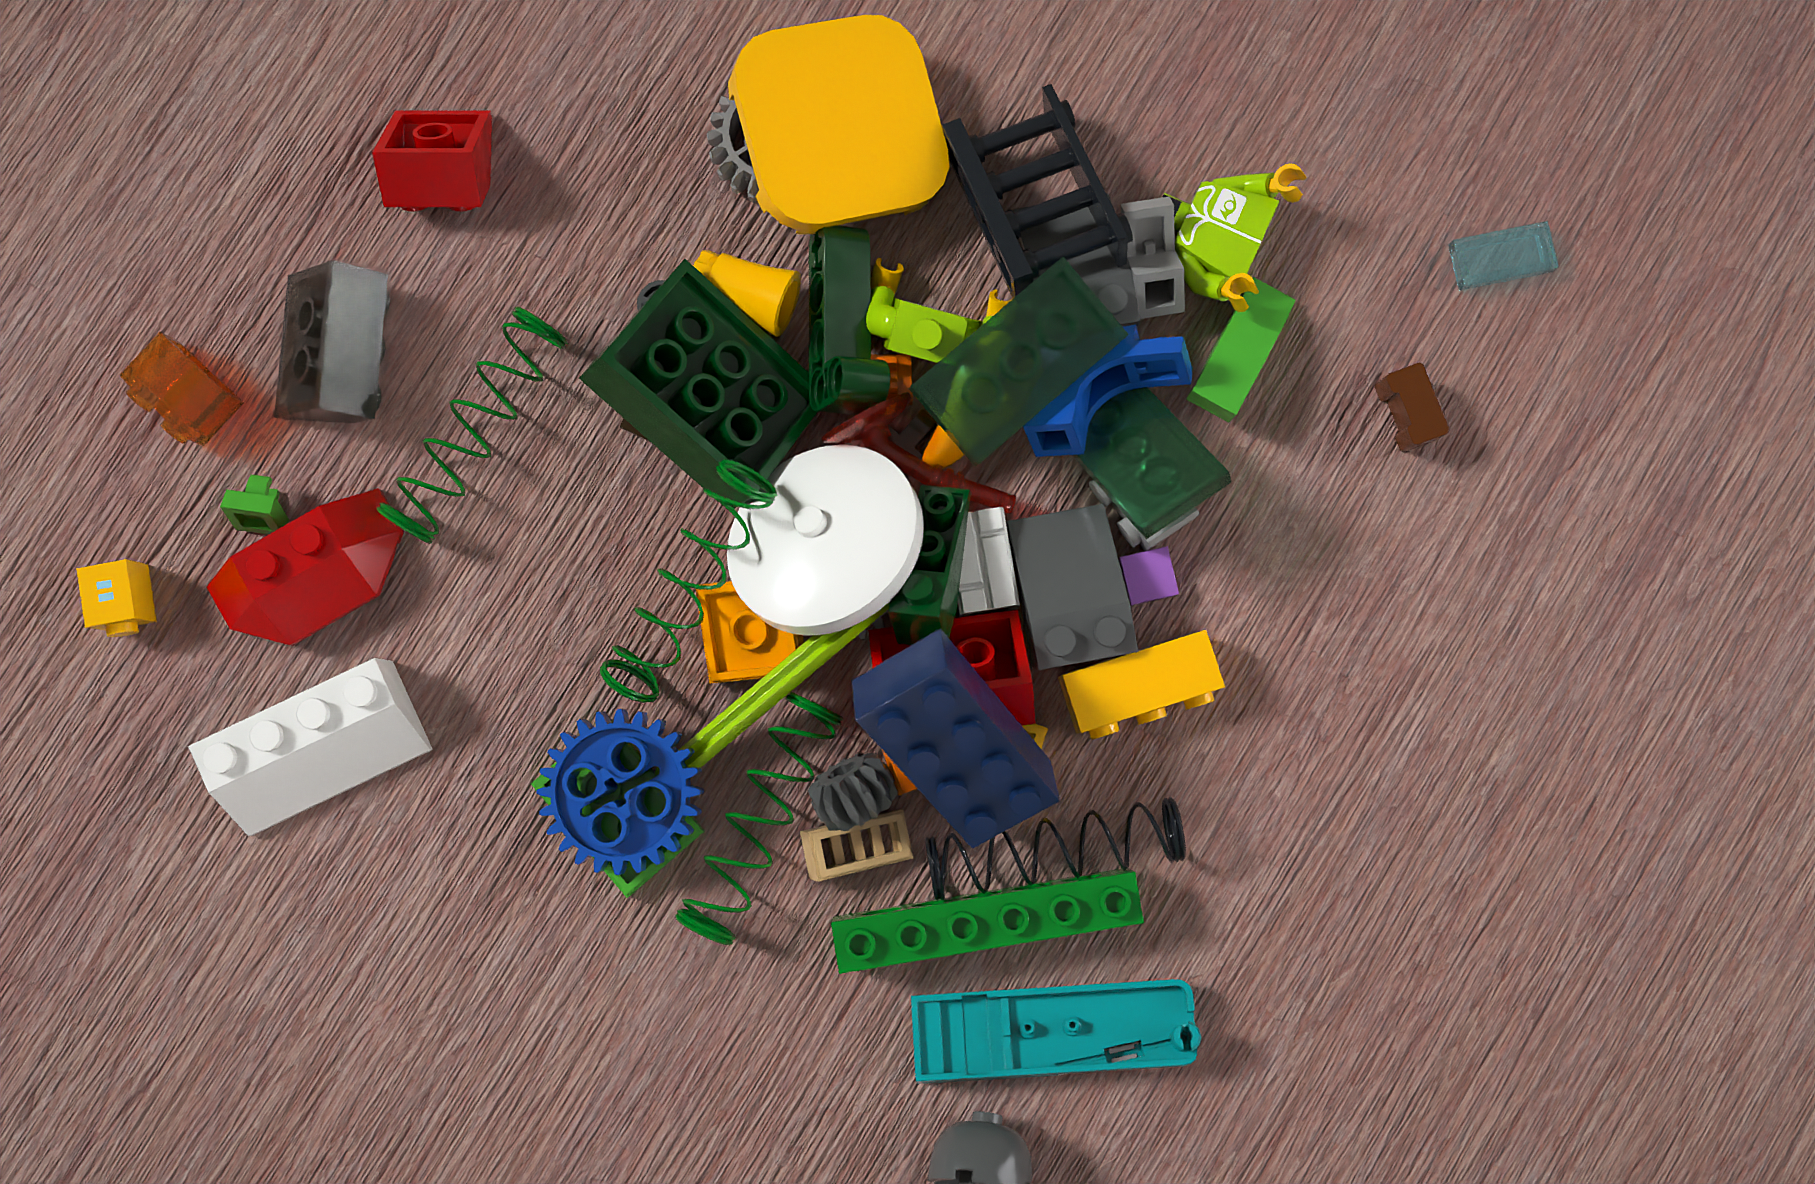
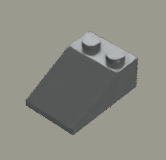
[1013,193,1141,351]
[1006,504,1138,670]

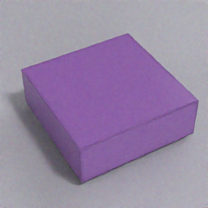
[1118,546,1179,606]

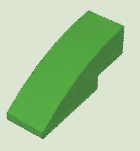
[1186,277,1296,423]

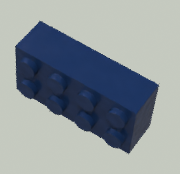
[852,628,1060,849]

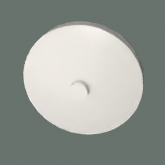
[727,445,923,635]

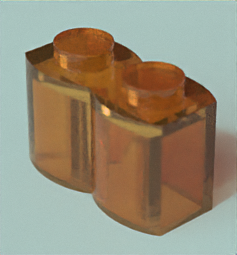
[119,332,244,446]

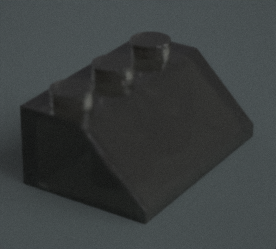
[274,260,390,424]

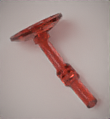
[821,392,1016,514]

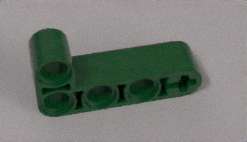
[809,225,890,415]

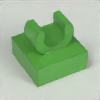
[220,474,289,535]

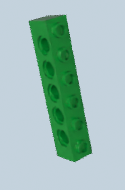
[831,868,1144,974]

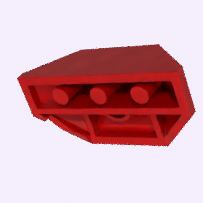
[207,488,405,646]

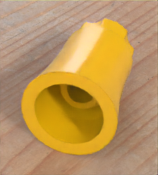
[693,250,801,337]

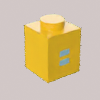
[76,559,157,637]

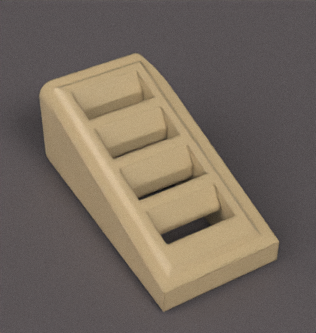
[800,809,913,882]

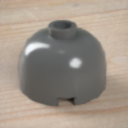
[927,1111,1032,1184]

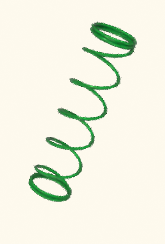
[377,307,568,544]
[600,460,777,703]
[675,692,844,945]

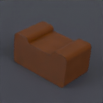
[1375,363,1450,452]

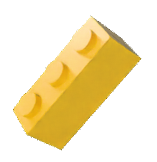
[1058,630,1225,740]

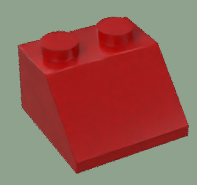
[372,110,492,212]

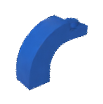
[1023,325,1193,457]

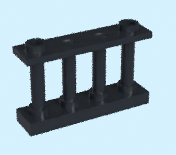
[942,84,1133,306]

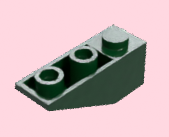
[888,485,971,645]

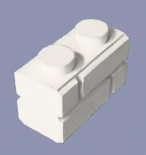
[957,507,1020,618]

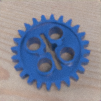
[537,709,704,875]

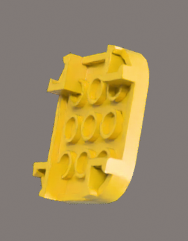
[728,15,949,234]

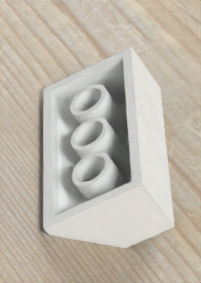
[188,658,433,836]

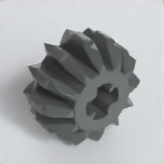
[808,753,898,831]

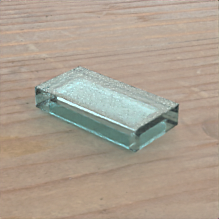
[1448,221,1559,291]

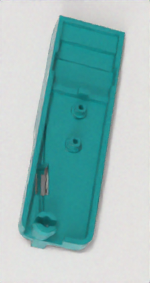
[911,979,1201,1084]

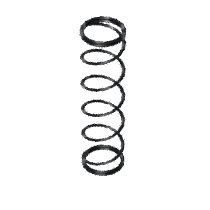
[925,797,1186,902]

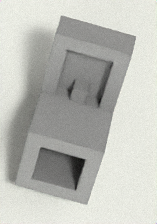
[1121,196,1185,319]

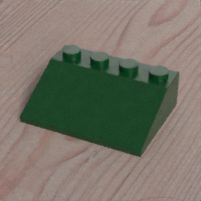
[579,259,817,510]

